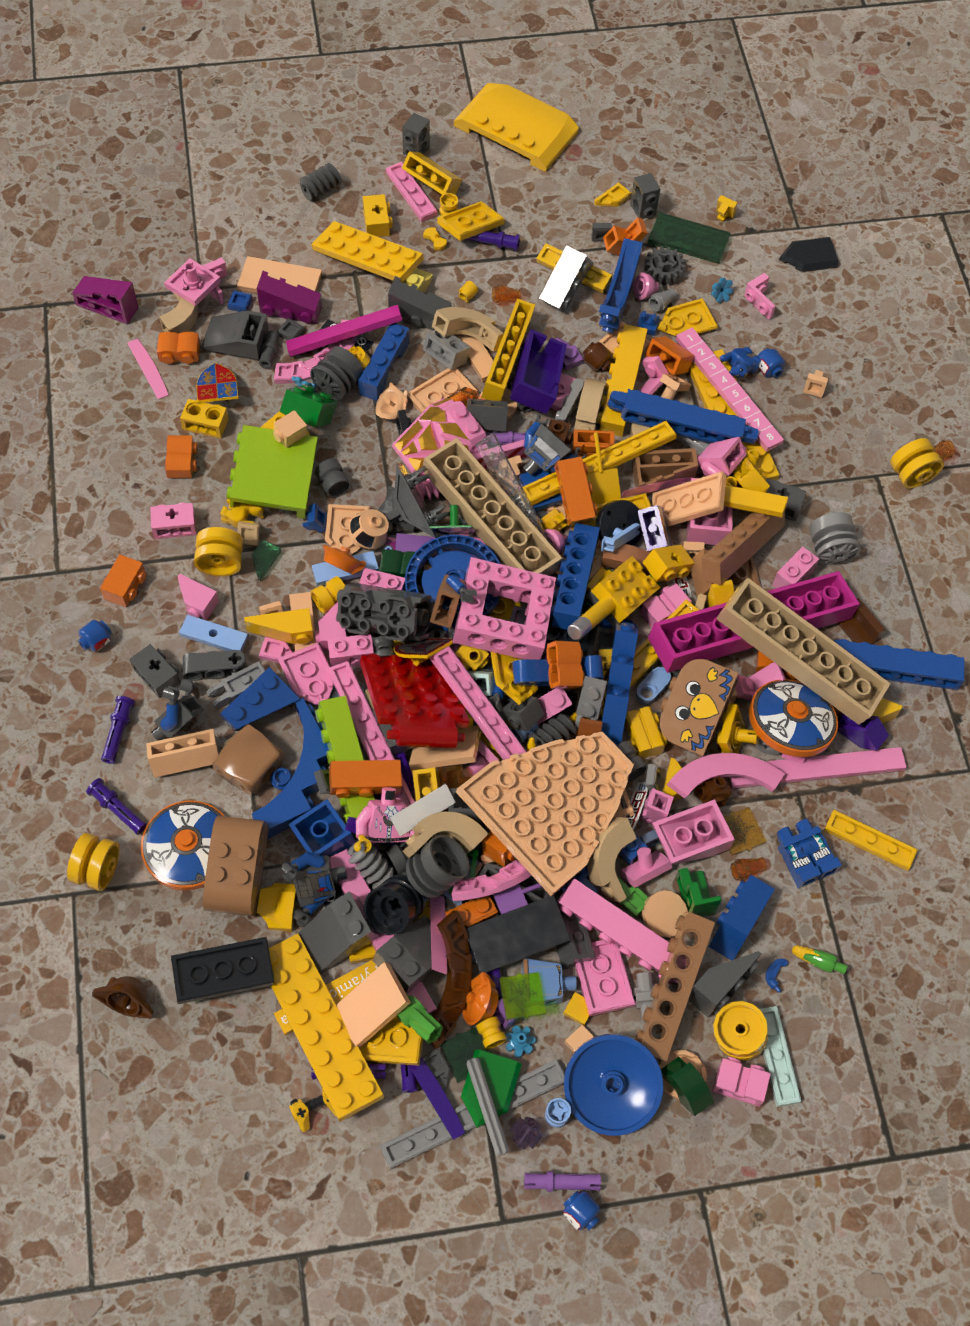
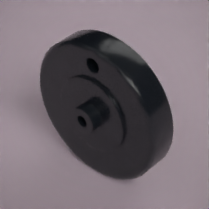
[595,500,643,546]

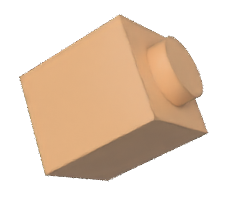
[273,410,307,448]

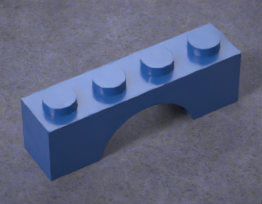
[358,323,410,401]

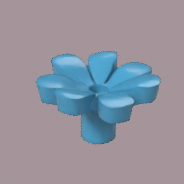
[711,278,733,303]
[292,376,317,390]
[505,1026,536,1058]

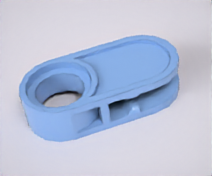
[635,667,671,705]

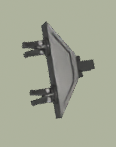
[384,463,450,538]

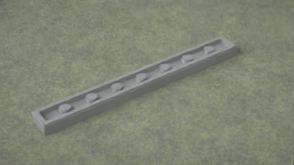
[379,1059,565,1170]

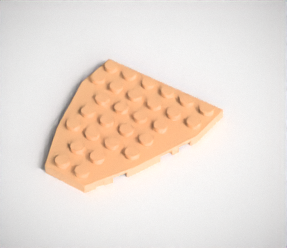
[456,732,634,896]

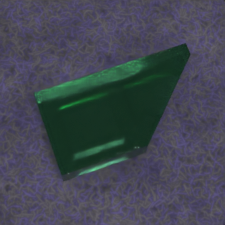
[252,540,281,581]

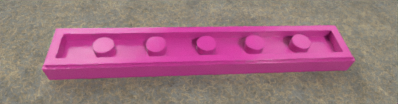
[286,305,402,357]

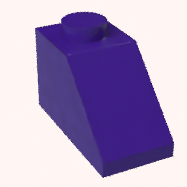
[837,714,889,751]

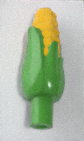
[792,945,848,975]

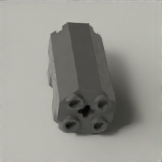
[336,583,435,642]

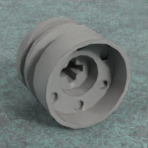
[809,512,861,565]

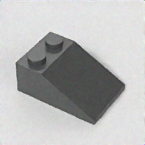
[298,891,380,974]
[373,915,447,994]

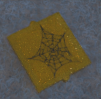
[724,807,766,856]

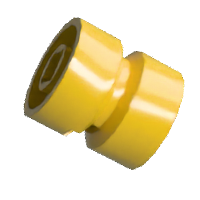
[310,576,345,615]

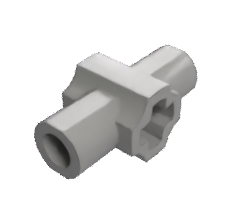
[633,972,653,1023]

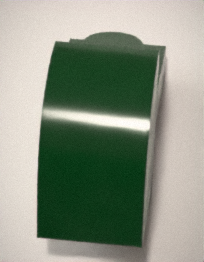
[661,1057,714,1116]

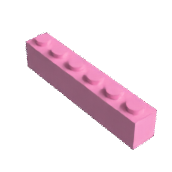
[557,878,686,985]

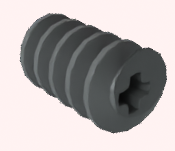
[300,163,342,200]
[527,713,577,747]

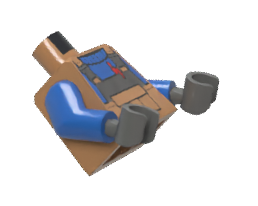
[430,575,477,638]

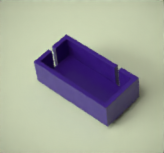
[510,329,567,414]

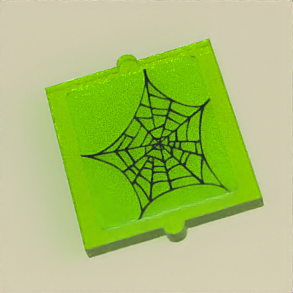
[499,972,546,1020]

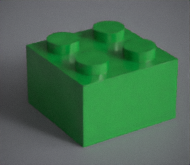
[279,384,338,427]

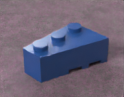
[219,667,300,731]
[708,875,775,961]

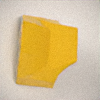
[257,883,297,932]

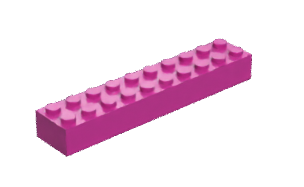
[648,571,860,673]

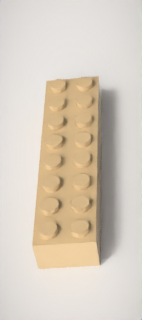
[423,438,562,576]
[716,577,891,725]

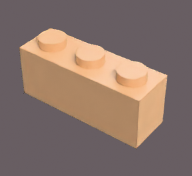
[146,729,220,778]

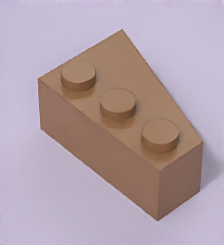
[632,448,698,496]

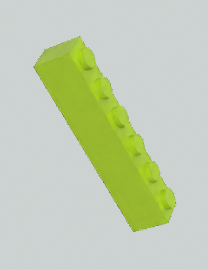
[315,695,375,834]

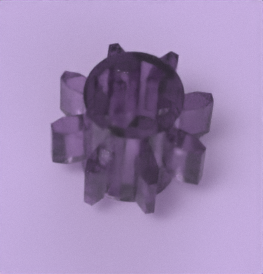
[510,1117,543,1149]

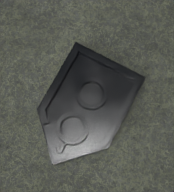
[779,237,838,272]

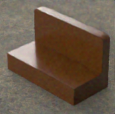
[837,598,885,645]

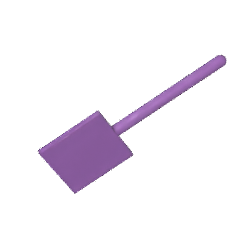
[493,883,542,915]

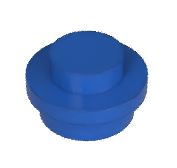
[271,768,293,790]

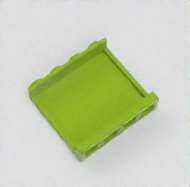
[226,425,317,519]

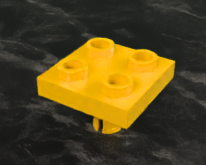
[717,704,760,754]

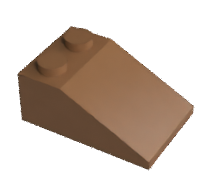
[690,549,761,599]

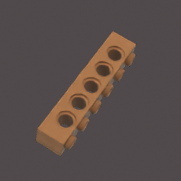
[635,912,715,1061]

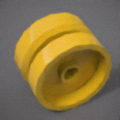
[890,438,944,489]
[194,527,243,576]
[67,833,120,891]
[713,1001,769,1061]

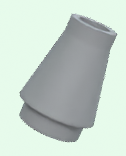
[649,288,677,312]

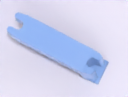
[601,523,641,552]

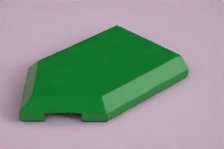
[461,1049,522,1128]

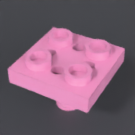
[164,258,221,306]

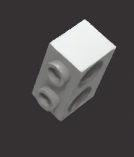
[422,330,471,370]

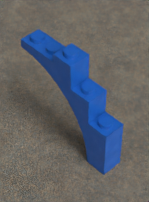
[599,238,643,333]
[601,619,638,746]
[251,698,329,839]

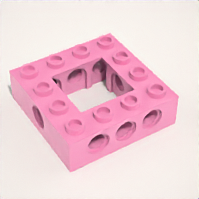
[452,557,556,659]

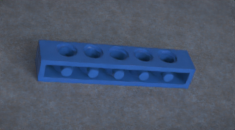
[550,523,600,630]

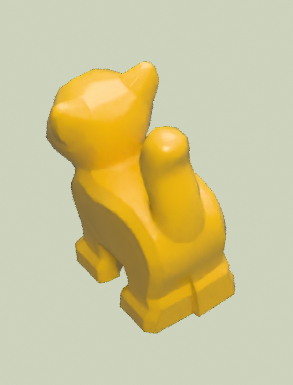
[220,499,264,528]

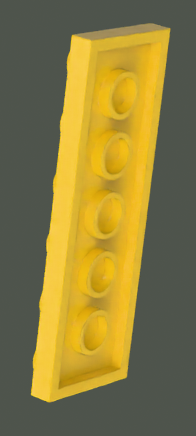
[311,221,424,283]

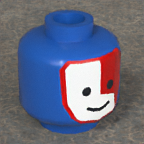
[758,348,786,378]
[78,620,112,652]
[563,1191,600,1230]

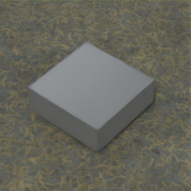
[645,764,662,791]

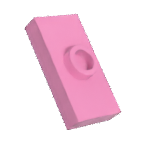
[551,373,576,411]

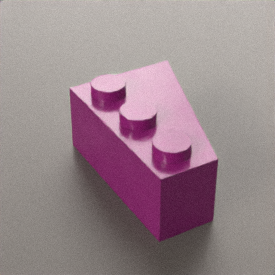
[257,270,322,324]
[72,276,139,325]

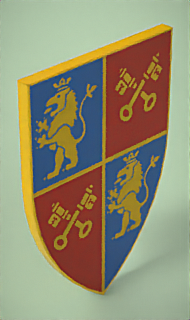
[196,363,238,403]

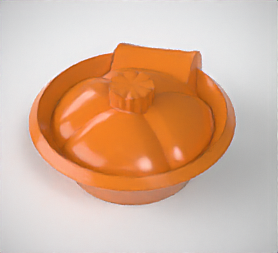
[322,545,366,575]
[462,972,498,1025]

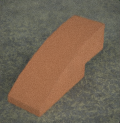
[601,544,650,576]

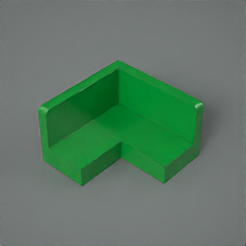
[676,868,722,917]

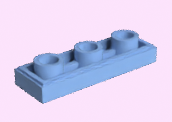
[312,551,379,587]
[179,615,248,651]

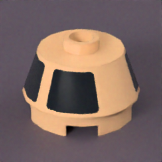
[348,509,389,551]

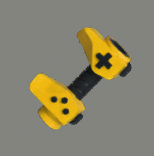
[289,1089,337,1132]

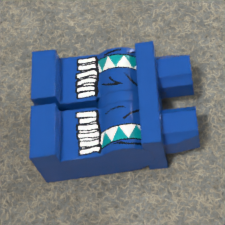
[777,818,842,889]

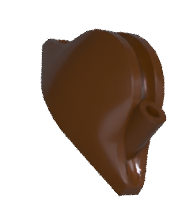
[92,976,153,1019]

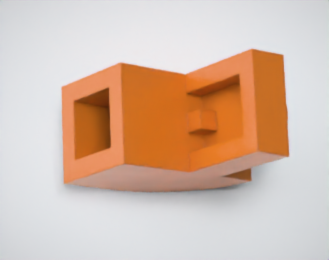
[603,217,648,255]

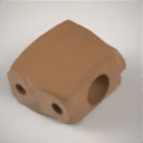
[212,725,285,795]

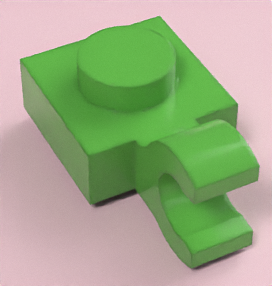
[618,877,648,919]

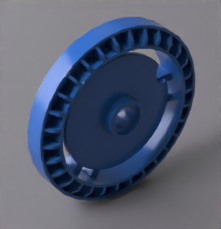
[405,535,501,628]

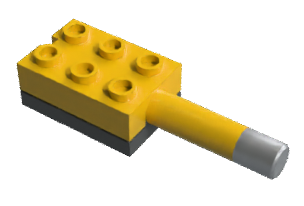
[567,556,660,640]

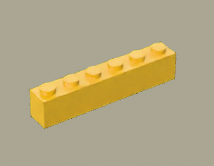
[481,298,535,401]
[597,324,648,437]

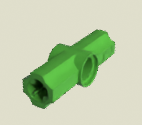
[396,992,443,1044]

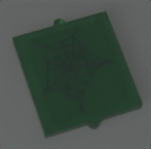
[441,1027,488,1083]

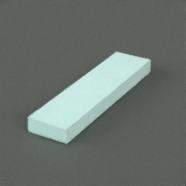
[760,1006,802,1107]

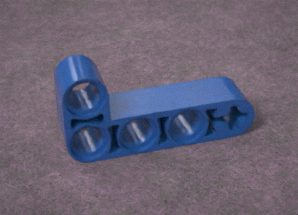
[512,655,604,686]

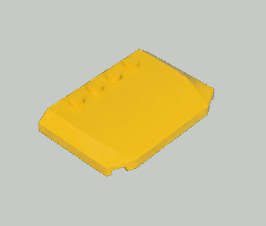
[454,83,579,172]

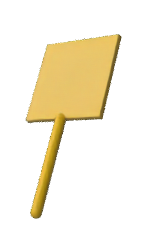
[586,432,621,505]

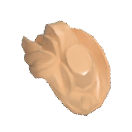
[375,383,408,420]

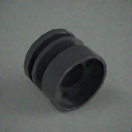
[364,874,426,935]

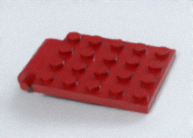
[360,654,469,748]

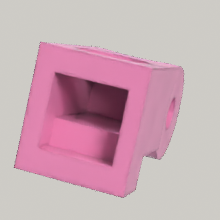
[639,788,674,825]

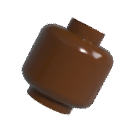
[582,342,612,371]

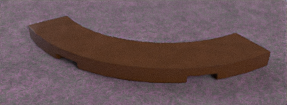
[431,910,472,1048]

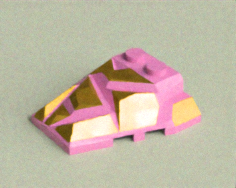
[392,398,489,476]

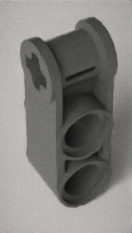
[183,650,248,681]

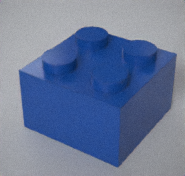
[288,799,356,857]

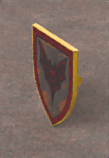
[394,638,453,666]

